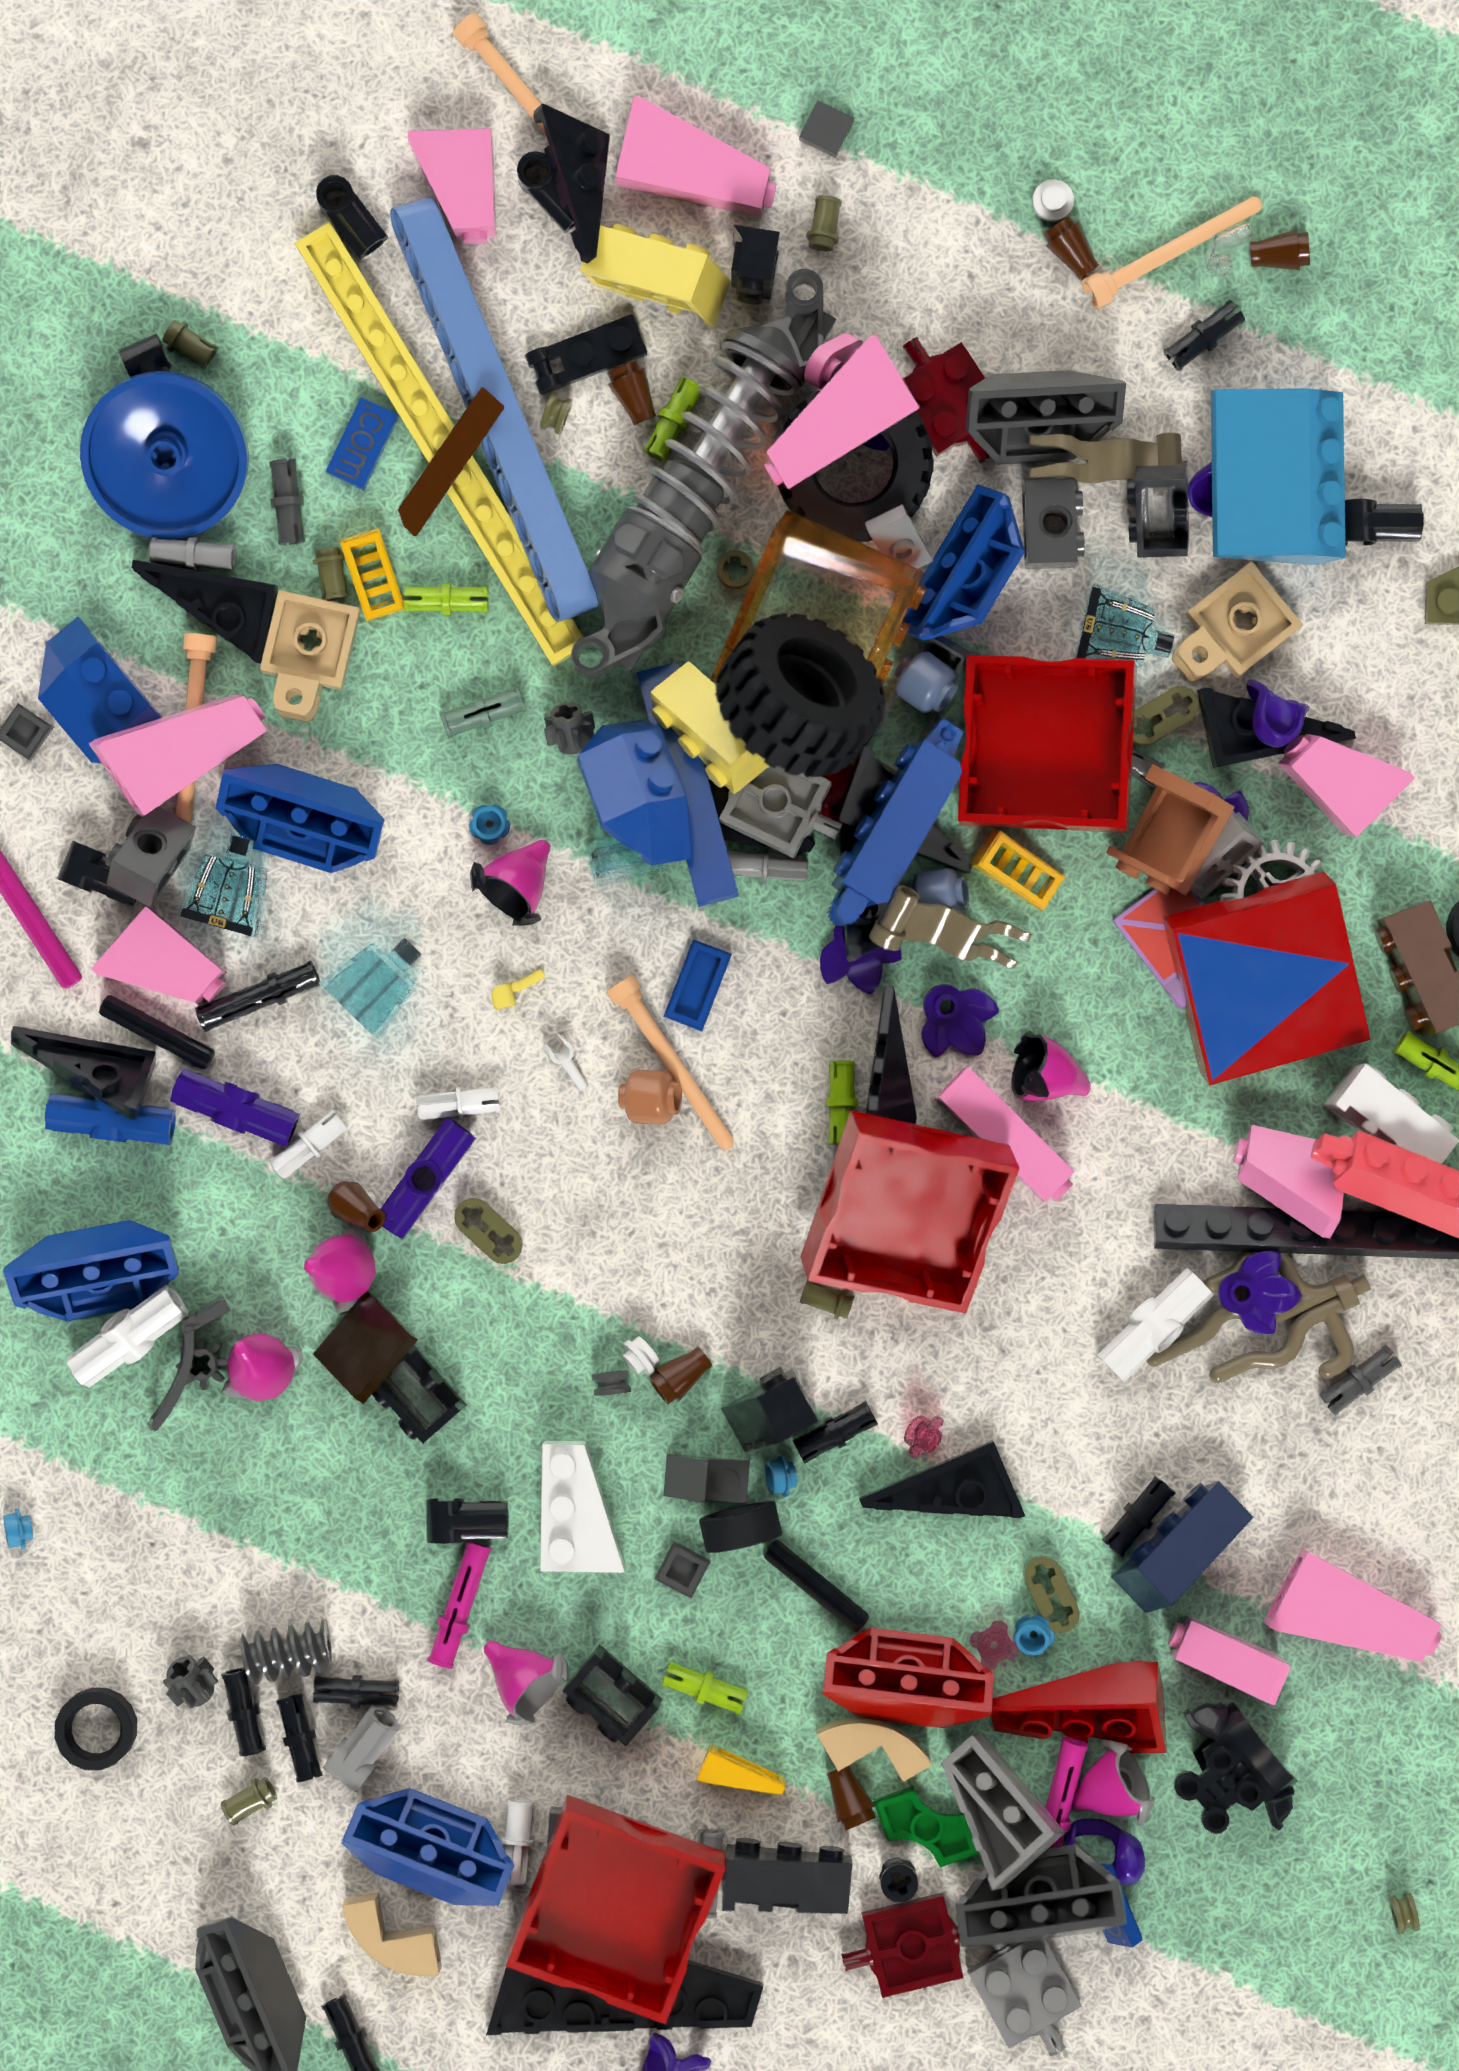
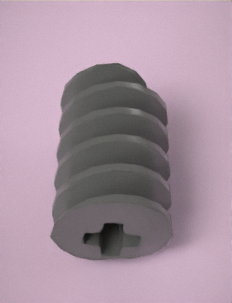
[241,1619,332,1685]

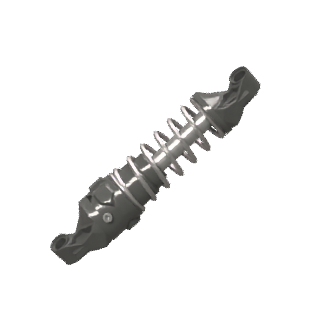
[571,269,836,679]

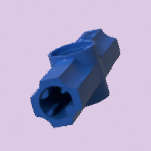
[44,1094,176,1145]

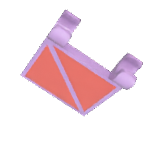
[1113,888,1205,1009]

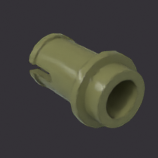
[806,195,842,252]
[162,320,218,369]
[312,547,348,601]
[799,1280,855,1320]
[221,1777,277,1826]

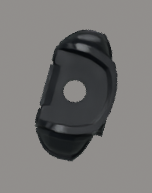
[1173,1702,1298,1834]

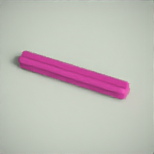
[0,850,82,989]

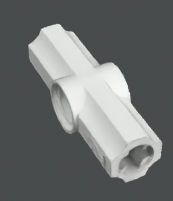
[1098,1268,1214,1382]
[66,1285,188,1388]

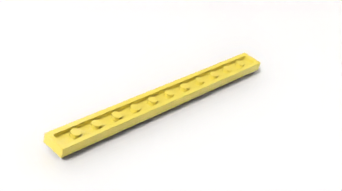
[295,222,583,667]

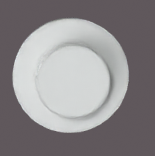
[1032,179,1074,222]
[622,1336,660,1376]

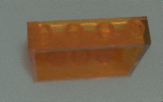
[710,510,927,684]

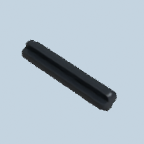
[99,995,215,1069]
[763,1539,869,1632]

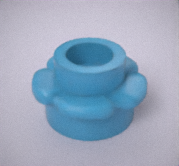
[469,805,510,845]
[765,1456,797,1497]
[3,1509,33,1550]
[1013,1615,1055,1656]

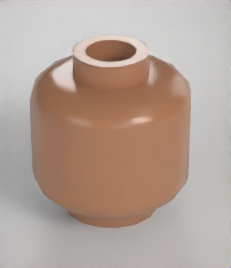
[618,1070,682,1125]

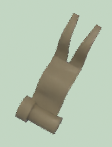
[1029,433,1182,496]
[869,885,1032,969]

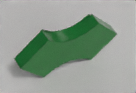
[873,1786,980,1868]

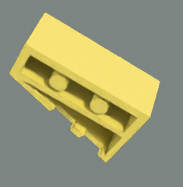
[580,224,731,327]
[650,661,769,795]

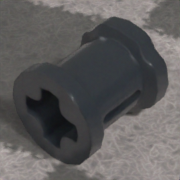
[879,1857,918,1903]

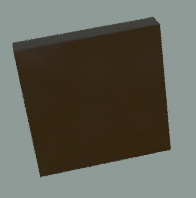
[313,1291,418,1404]

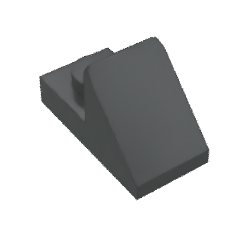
[664,1454,750,1503]

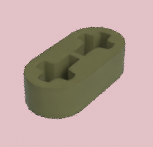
[1133,686,1199,746]
[454,1198,523,1264]
[1023,1555,1080,1633]

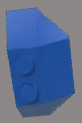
[892,484,1025,641]
[38,617,162,764]
[577,720,692,866]
[215,764,385,873]
[3,1220,179,1321]
[341,1788,514,1906]

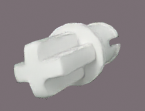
[416,1086,500,1120]
[270,1109,348,1178]
[501,1799,534,1886]

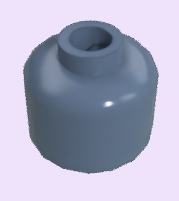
[894,652,958,713]
[909,868,969,913]

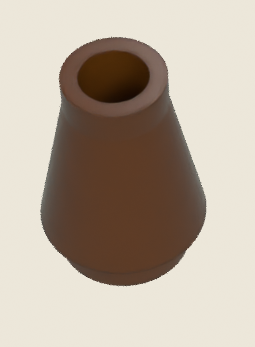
[1043,215,1099,280]
[1250,229,1310,271]
[607,360,656,425]
[327,1181,385,1232]
[648,1346,712,1405]
[826,1765,876,1831]

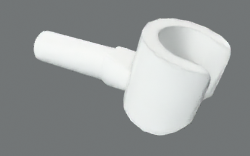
[543,1034,588,1091]

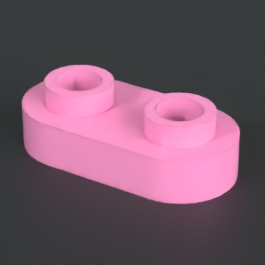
[804,333,863,389]

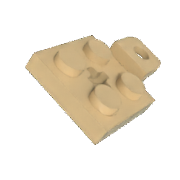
[1172,561,1303,683]
[260,590,361,722]

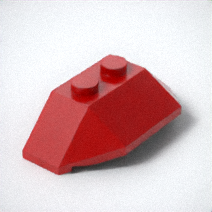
[822,1627,994,1728]

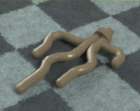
[1147,1252,1371,1383]

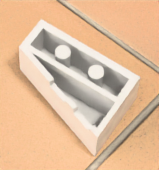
[1323,1064,1459,1164]
[540,1441,626,1573]

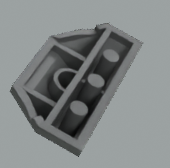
[965,370,1126,465]
[955,1844,1127,1948]
[195,1916,306,2071]

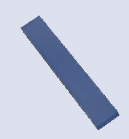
[636,662,739,907]

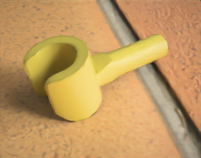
[491,969,545,1010]

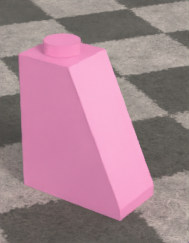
[408,128,497,245]
[1278,734,1415,837]
[91,906,227,1004]
[1233,1125,1344,1239]
[1168,1616,1291,1706]

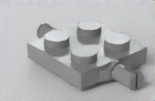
[708,766,843,858]
[967,1939,1082,2056]

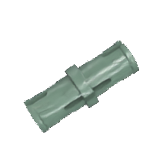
[440,686,527,738]

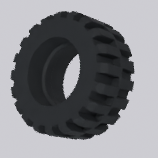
[778,390,934,543]
[716,613,885,777]

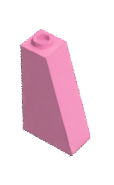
[616,96,777,218]
[763,334,919,489]
[89,694,267,816]
[935,1067,1075,1202]
[1263,1548,1442,1662]

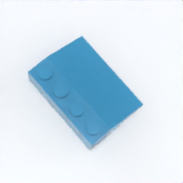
[1211,388,1346,565]

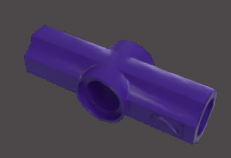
[170,1068,300,1147]
[380,1117,477,1239]

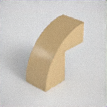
[816,1717,932,1782]
[342,1892,442,1976]

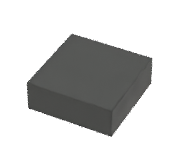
[799,100,854,158]
[0,703,54,761]
[655,1541,711,1598]

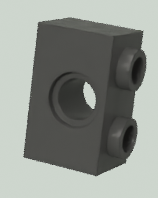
[1022,479,1085,569]
[105,807,196,907]

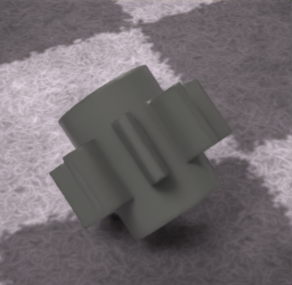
[544,702,596,755]
[176,1337,228,1390]
[163,1655,218,1709]

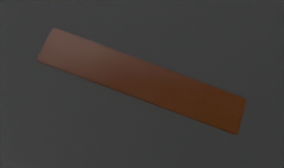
[398,387,504,536]

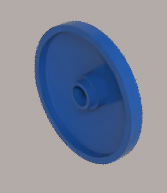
[80,371,249,539]

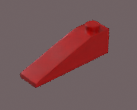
[991,1660,1167,1754]

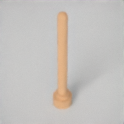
[452,12,546,135]
[1082,197,1262,310]
[176,633,217,824]
[606,974,734,1150]

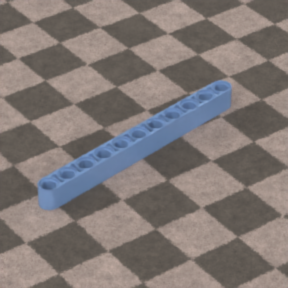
[390,197,598,623]

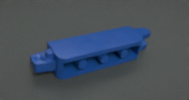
[827,719,963,926]

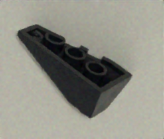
[865,986,917,1124]

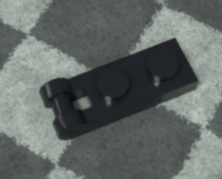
[525,314,647,395]

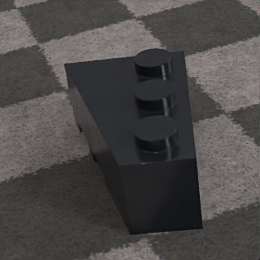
[721,1366,819,1452]
[722,1838,853,1914]

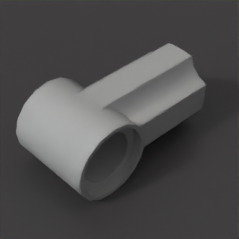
[323,1705,401,1792]

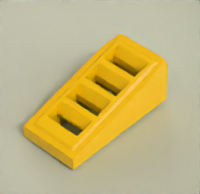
[339,528,405,621]
[970,830,1066,911]
[696,1744,786,1795]

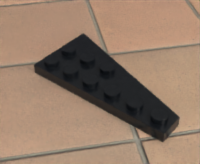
[486,1960,764,2035]

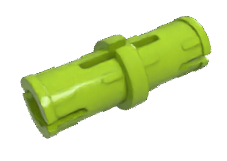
[643,377,701,463]
[404,583,489,616]
[1393,1031,1459,1091]
[825,1060,858,1145]
[661,1660,749,1715]

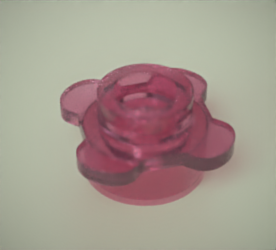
[904,1415,944,1458]
[970,1620,1019,1670]

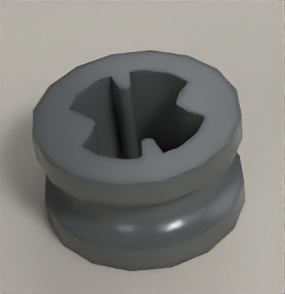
[592,1370,631,1396]

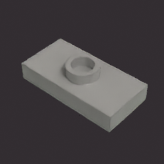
[865,504,933,579]

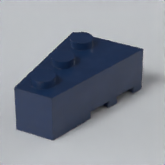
[1111,1481,1254,1613]

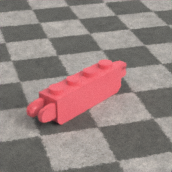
[1311,1131,1459,1238]

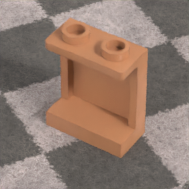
[1106,764,1234,896]

